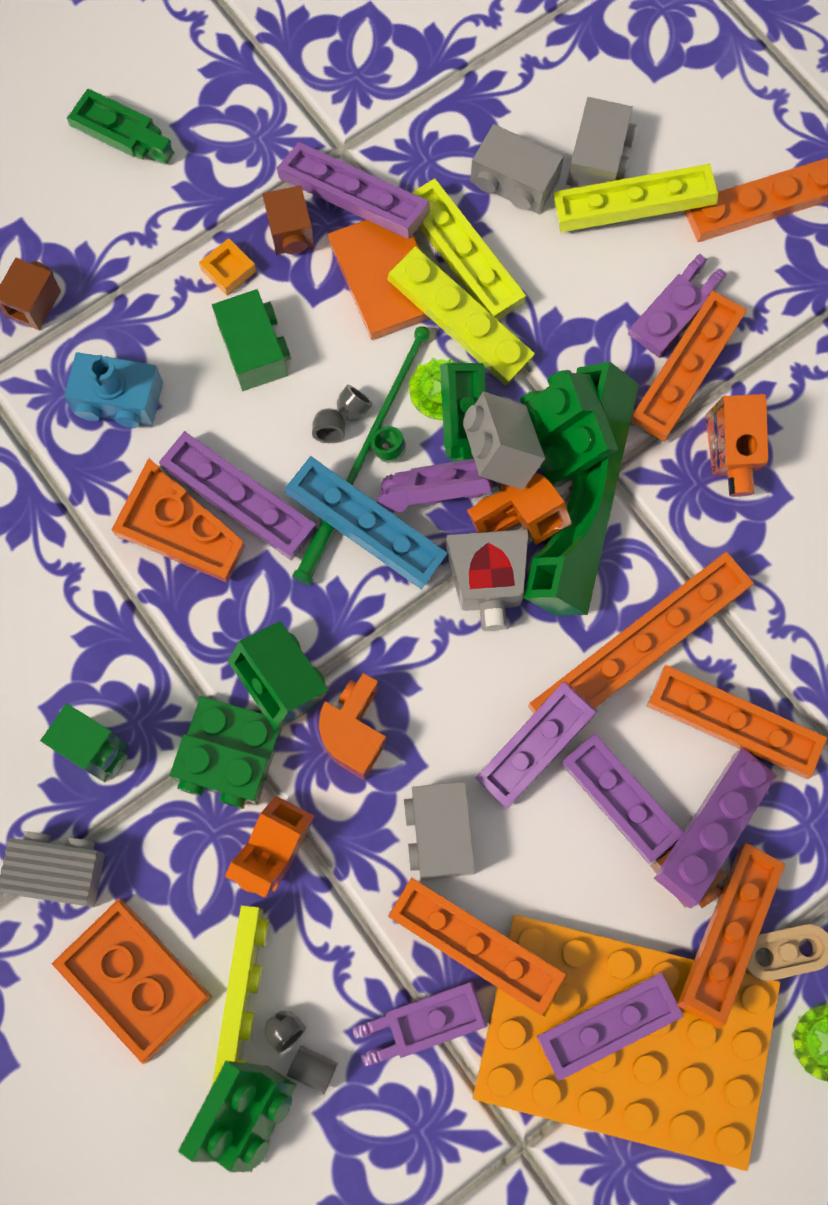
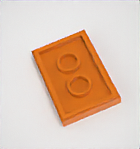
[327,220,430,340]
[51,898,213,1065]

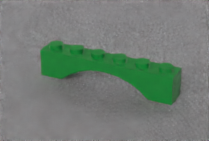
[523,362,639,616]

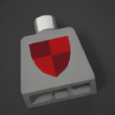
[446,529,528,631]

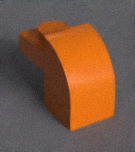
[467,472,572,545]
[319,673,387,781]
[225,796,315,898]

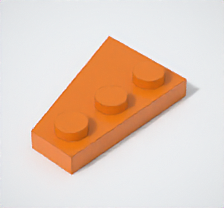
[111,458,245,583]

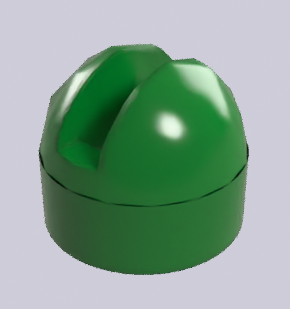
[371,426,406,463]

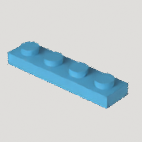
[284,456,448,590]

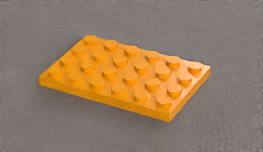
[472,914,780,1171]

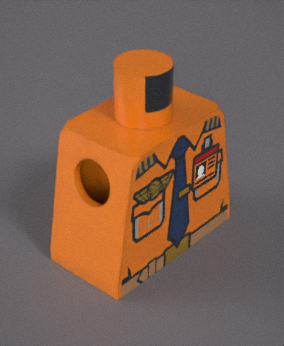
[705,394,768,497]

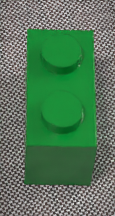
[211,289,291,391]
[227,621,329,730]
[40,703,129,782]

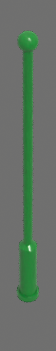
[292,326,430,586]

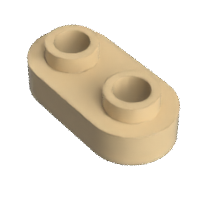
[745,924,828,981]

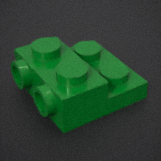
[519,370,618,487]
[169,696,283,809]
[178,1061,297,1172]

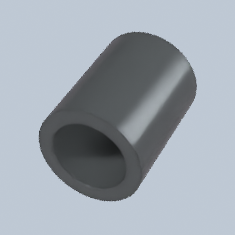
[287,1045,338,1094]

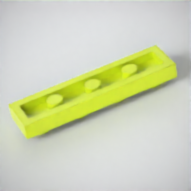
[553,163,718,233]
[411,178,526,320]
[387,246,535,386]
[212,905,269,1085]

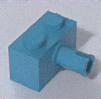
[64,352,163,428]

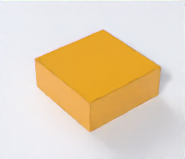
[199,238,256,296]

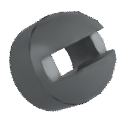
[337,385,373,421]
[312,408,345,443]
[265,1011,306,1053]

